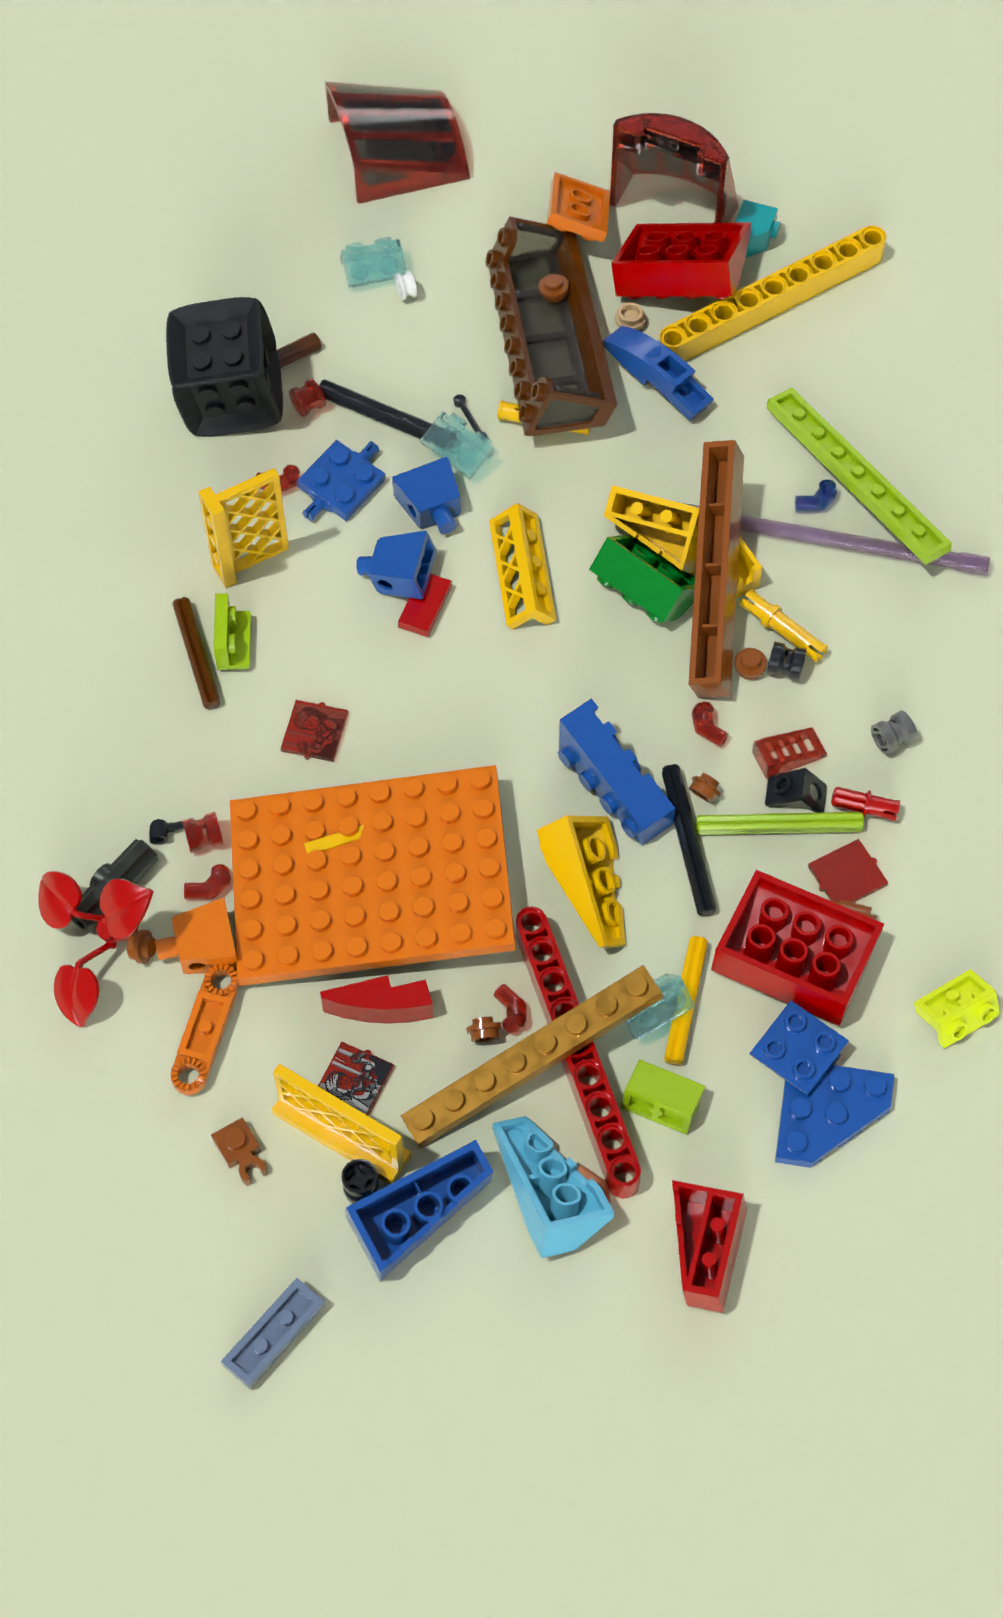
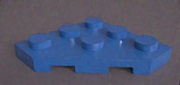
[775,1065,894,1168]

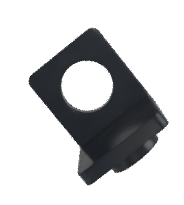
[765,768,827,813]

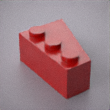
[672,1180,747,1313]

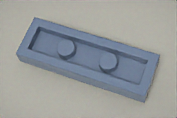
[221,1278,325,1389]

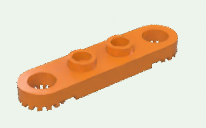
[170,964,240,1095]

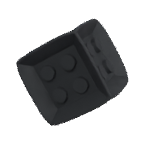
[166,297,283,437]

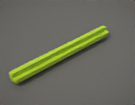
[696,812,864,835]

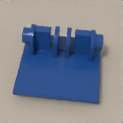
[749,1000,849,1095]

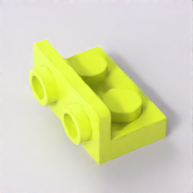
[914,969,1000,1048]

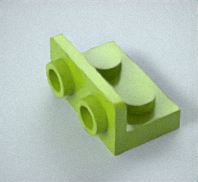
[214,593,251,670]

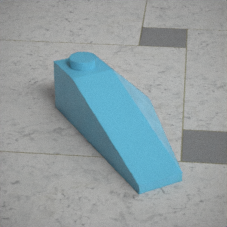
[492,1116,614,1258]

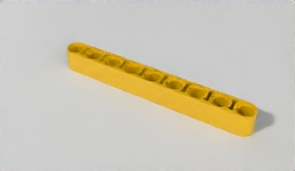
[659,225,886,361]

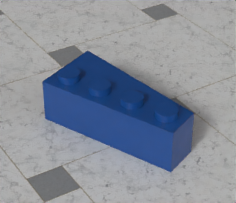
[558,698,675,846]
[346,1140,493,1281]

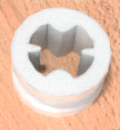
[394,270,417,301]

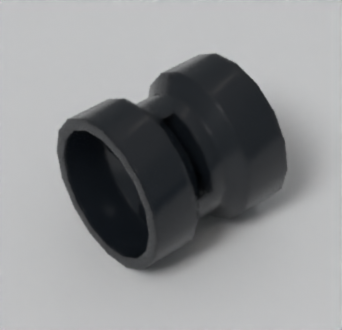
[767,641,807,681]
[341,1159,379,1204]

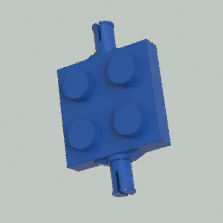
[297,439,385,521]

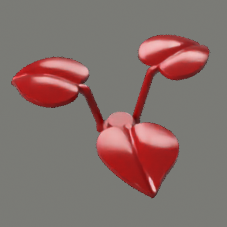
[38,871,154,1027]

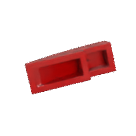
[320,975,433,1024]

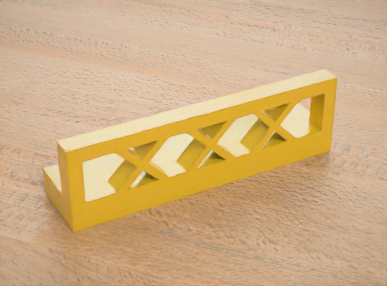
[489,503,557,629]

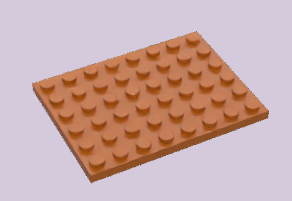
[230,765,516,986]

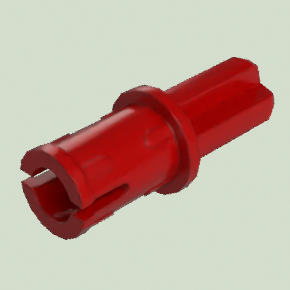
[831,787,900,822]

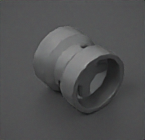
[871,710,917,755]

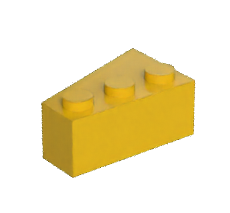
[603,485,699,575]

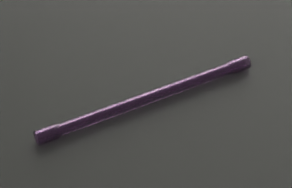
[679,502,990,576]

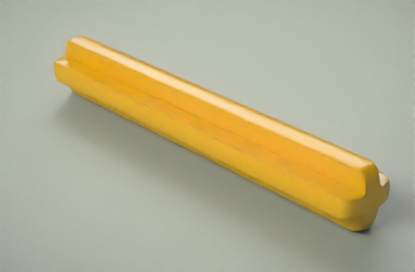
[664,936,708,1066]

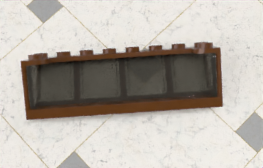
[485,216,617,436]

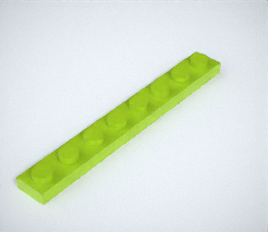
[766,387,952,565]

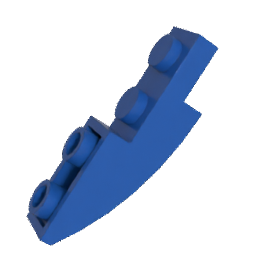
[602,325,714,421]

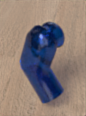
[795,479,837,511]

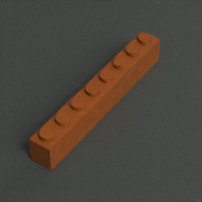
[688,440,744,698]

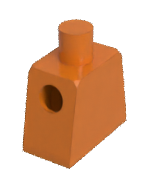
[155,898,237,974]

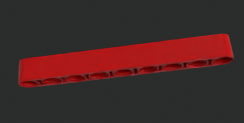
[516,906,641,1199]

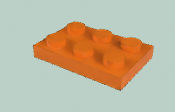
[547,172,610,243]

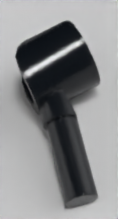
[149,818,196,845]

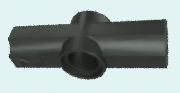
[72,839,159,932]

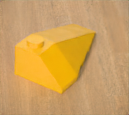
[536,815,626,948]

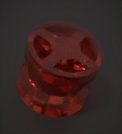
[289,378,326,417]

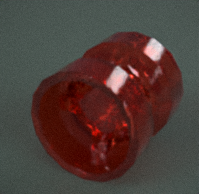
[182,812,223,853]

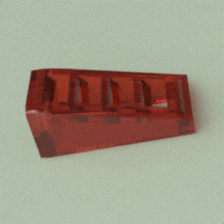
[752,727,827,779]

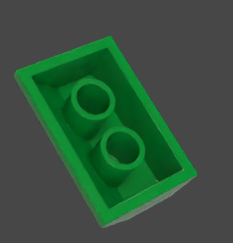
[589,534,695,623]

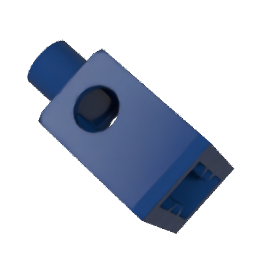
[392,456,461,534]
[356,531,437,599]

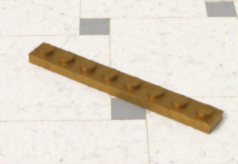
[400,965,664,1149]

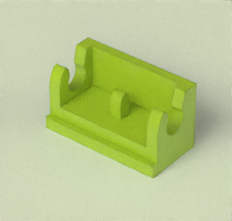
[621,1059,705,1135]

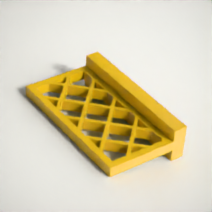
[198,468,289,588]
[272,1063,412,1185]

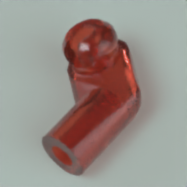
[256,465,300,493]
[692,701,729,747]
[184,864,231,899]
[493,983,527,1034]

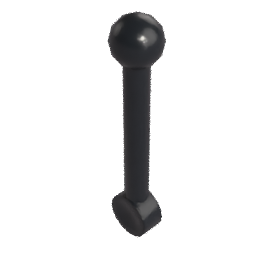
[453,394,488,444]

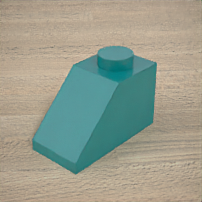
[735,200,781,258]

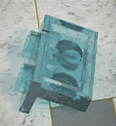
[340,237,407,288]
[420,411,494,480]
[625,973,694,1040]

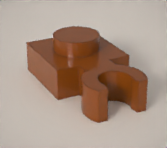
[211,1117,267,1186]

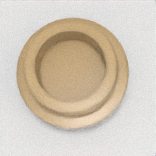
[615,302,645,330]

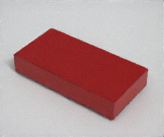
[398,574,452,637]

